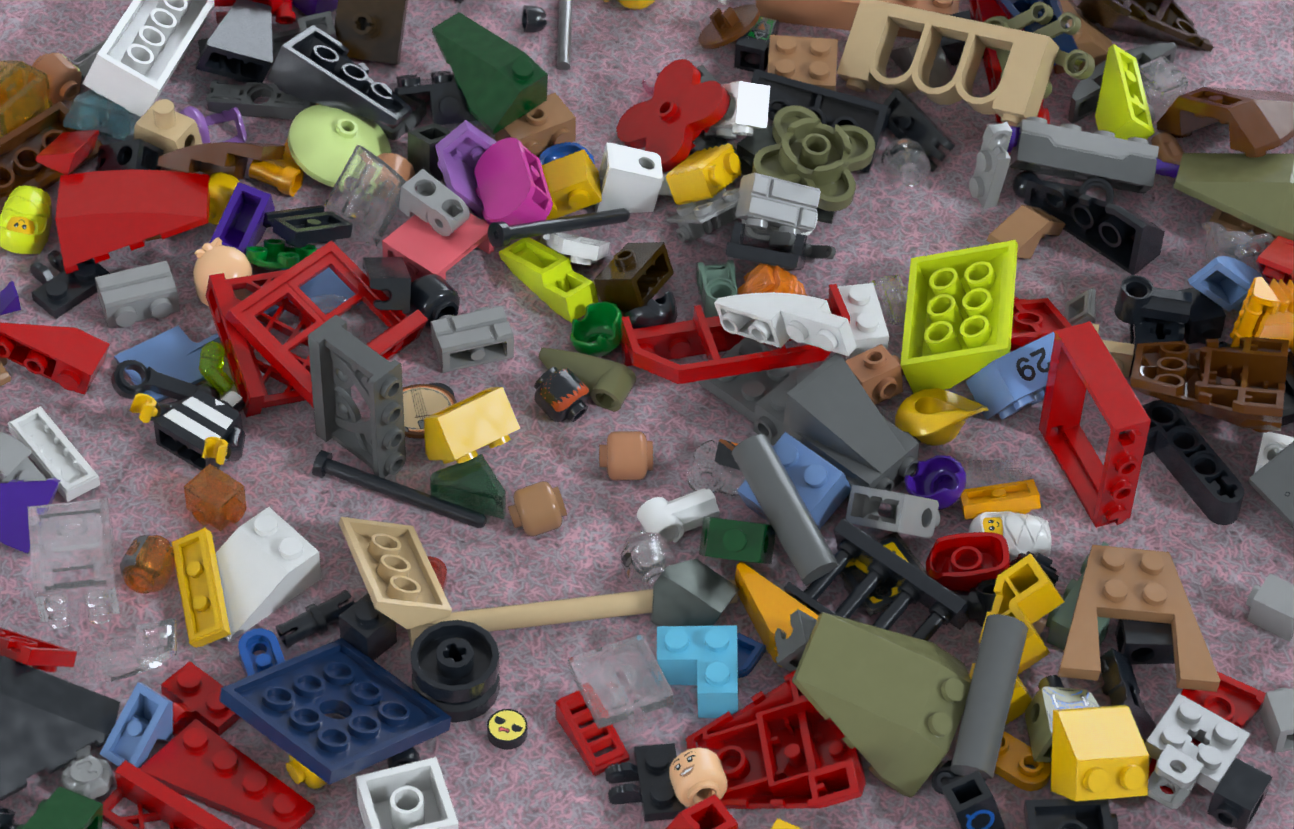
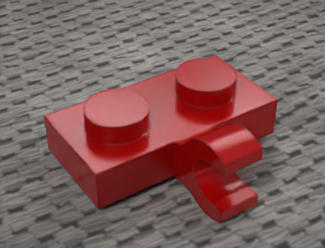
[161,661,241,736]

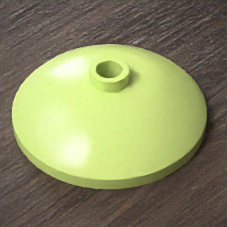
[288,104,391,190]

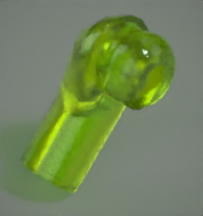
[199,341,235,396]

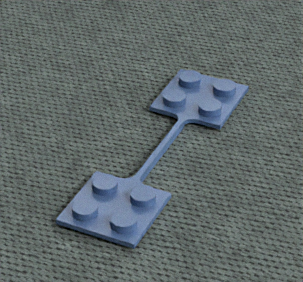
[114,268,363,402]

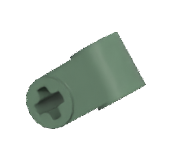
[696,260,738,318]

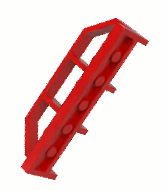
[621,284,850,384]

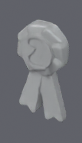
[62,745,114,799]

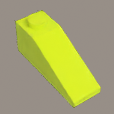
[1095,44,1155,140]

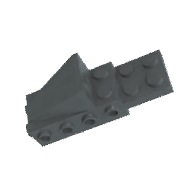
[699,337,919,499]

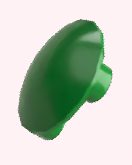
[245,239,317,271]

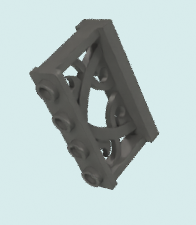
[308,315,406,478]

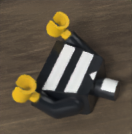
[129,391,246,477]

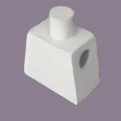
[595,143,672,213]

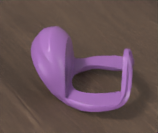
[179,106,247,144]

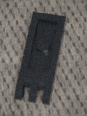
[883,88,956,172]

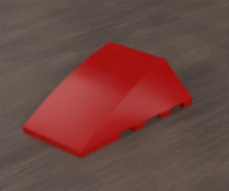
[55,169,210,274]

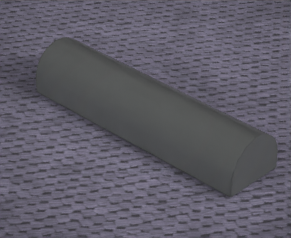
[732,434,840,586]
[950,614,1028,779]

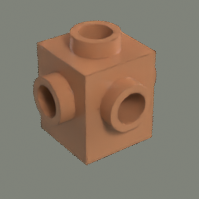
[845,344,904,405]

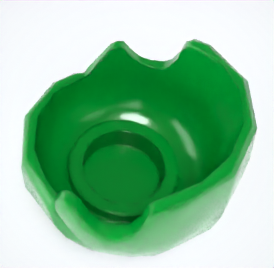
[570,301,622,357]

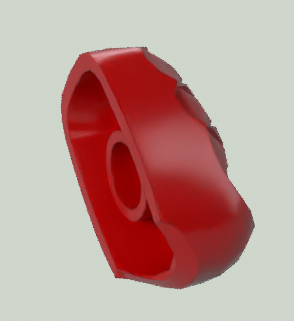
[926,532,1010,591]

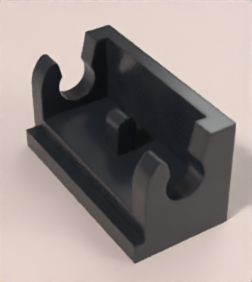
[362,257,411,314]

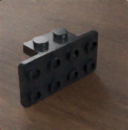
[389,71,478,125]

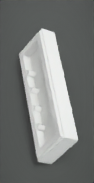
[8,406,100,502]

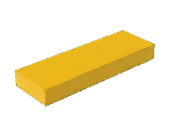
[171,528,231,648]

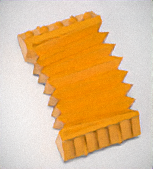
[1230,277,1294,354]

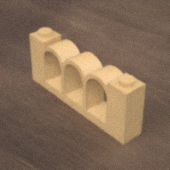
[836,0,1059,126]

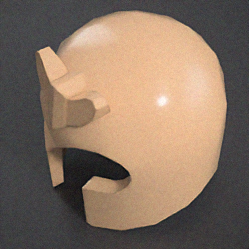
[193,237,252,306]

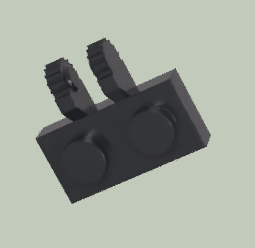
[30,250,111,319]
[605,743,685,822]

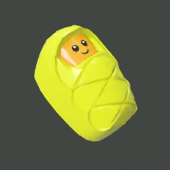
[0,185,52,254]

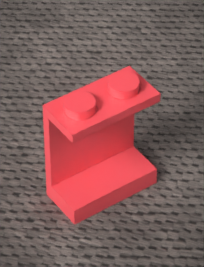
[382,213,494,283]

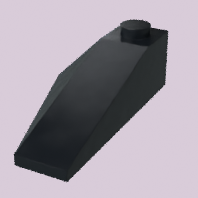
[267,25,412,126]
[751,69,891,174]

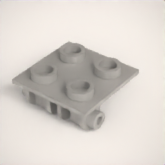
[666,188,740,242]

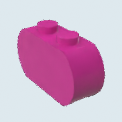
[474,138,553,226]

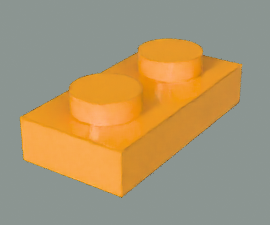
[959,479,1041,520]

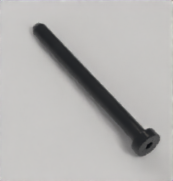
[488,208,630,248]
[312,450,487,528]

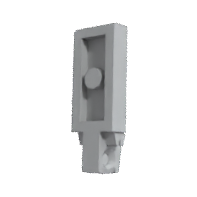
[969,122,1013,209]

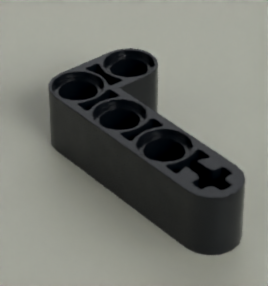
[1120,400,1244,525]

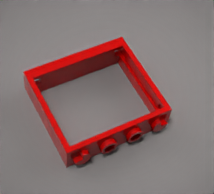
[1039,321,1151,527]

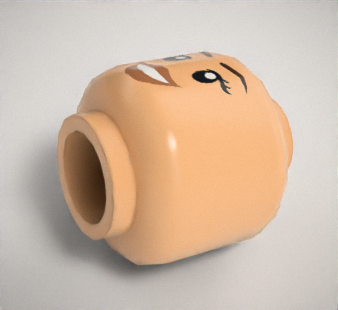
[669,748,727,808]

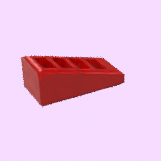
[555,686,630,776]

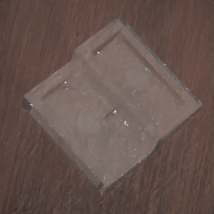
[324,145,407,246]

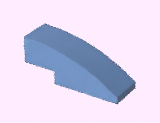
[1188,256,1262,312]

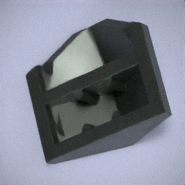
[651,559,740,626]

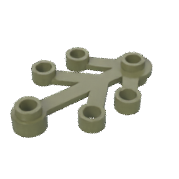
[984,1,1095,99]

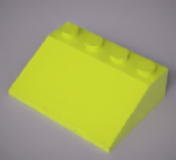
[900,240,1018,394]

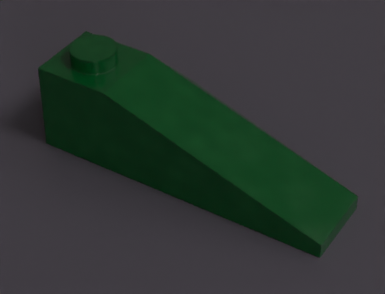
[432,12,548,135]

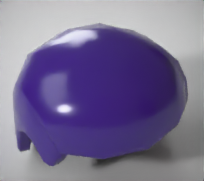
[904,455,967,510]

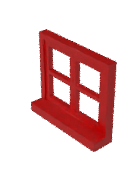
[225,240,428,408]

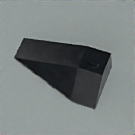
[1024,177,1165,275]

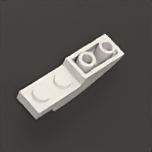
[714,292,857,356]

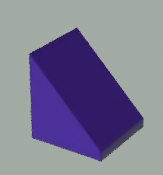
[0,281,21,315]

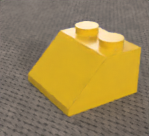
[1051,705,1149,801]

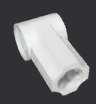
[637,488,720,548]

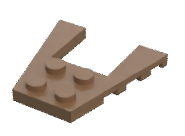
[1058,545,1220,692]

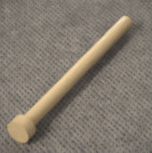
[407,580,738,649]

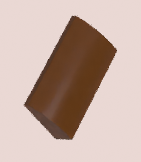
[0,101,103,215]

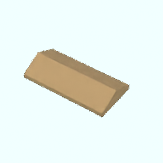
[339,517,452,629]

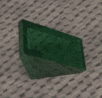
[430,454,506,519]

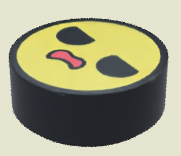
[487,709,528,750]

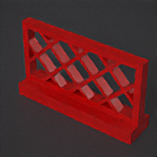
[205,269,312,417]

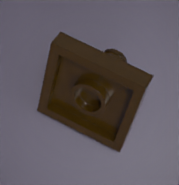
[334,0,408,65]

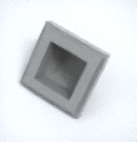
[1064,288,1096,326]

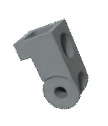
[399,169,470,236]

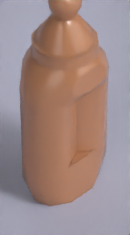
[1151,132,1184,165]

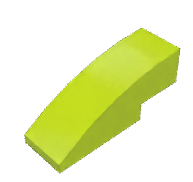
[499,237,599,323]

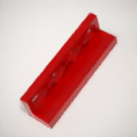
[102,760,235,829]

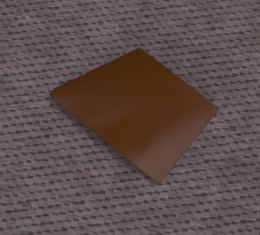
[157,142,285,180]

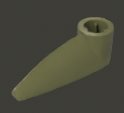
[539,348,636,412]

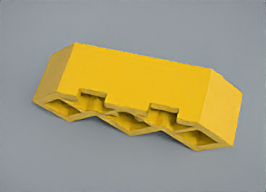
[969,553,1065,725]

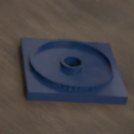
[219,638,452,785]

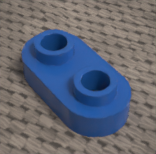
[238,628,285,677]

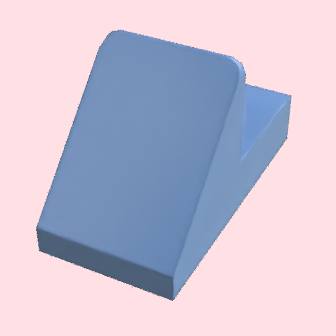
[99,682,173,768]

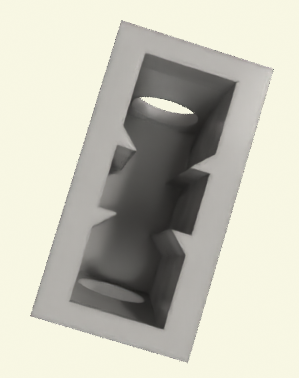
[845,484,941,538]

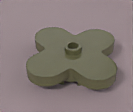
[752,106,875,211]

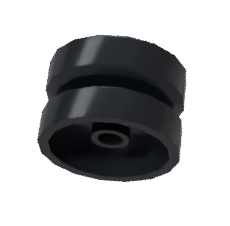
[410,620,500,723]

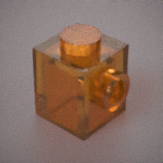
[184,464,247,531]

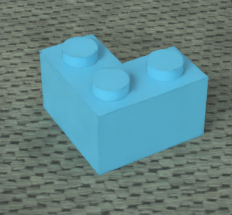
[657,625,738,718]

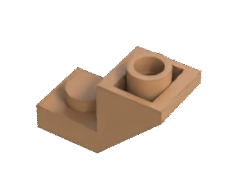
[986,205,1066,259]

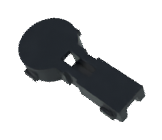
[1100,648,1156,744]

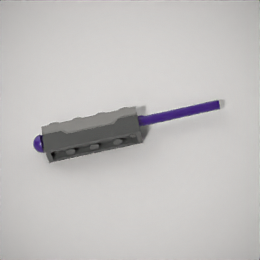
[1007,117,1179,194]

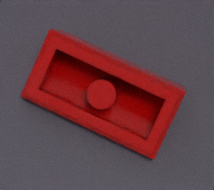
[35,130,100,175]

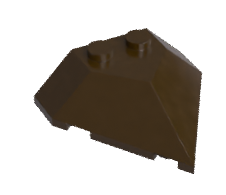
[1077,0,1214,52]

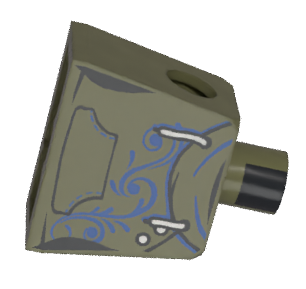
[1025,675,1099,763]

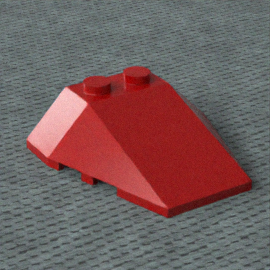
[686,670,866,809]

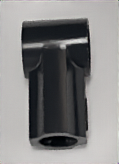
[1114,275,1192,324]

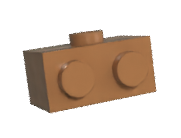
[495,93,576,157]

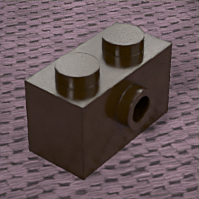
[594,242,674,311]

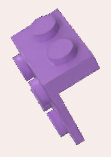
[435,120,496,218]

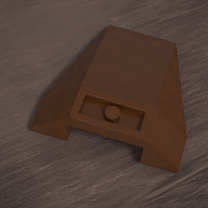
[1157,87,1294,158]

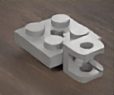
[1145,693,1250,809]

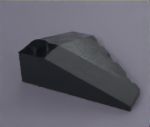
[0,655,120,801]

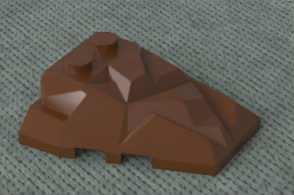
[1131,337,1289,433]

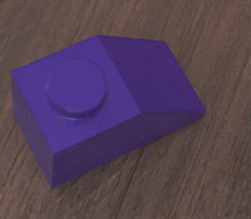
[209,182,275,255]

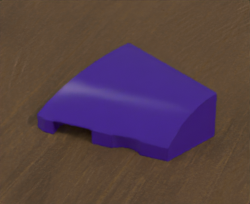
[0,478,61,554]

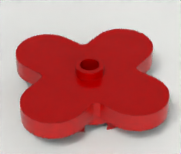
[616,59,730,172]

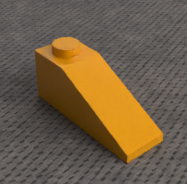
[735,561,819,668]

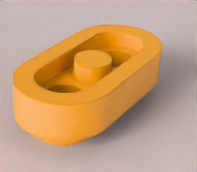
[994,731,1051,791]

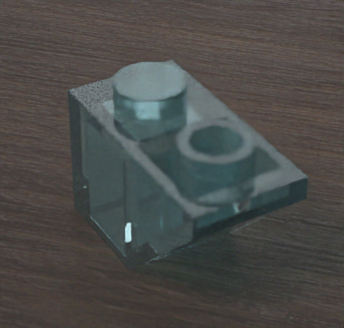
[63,89,141,141]

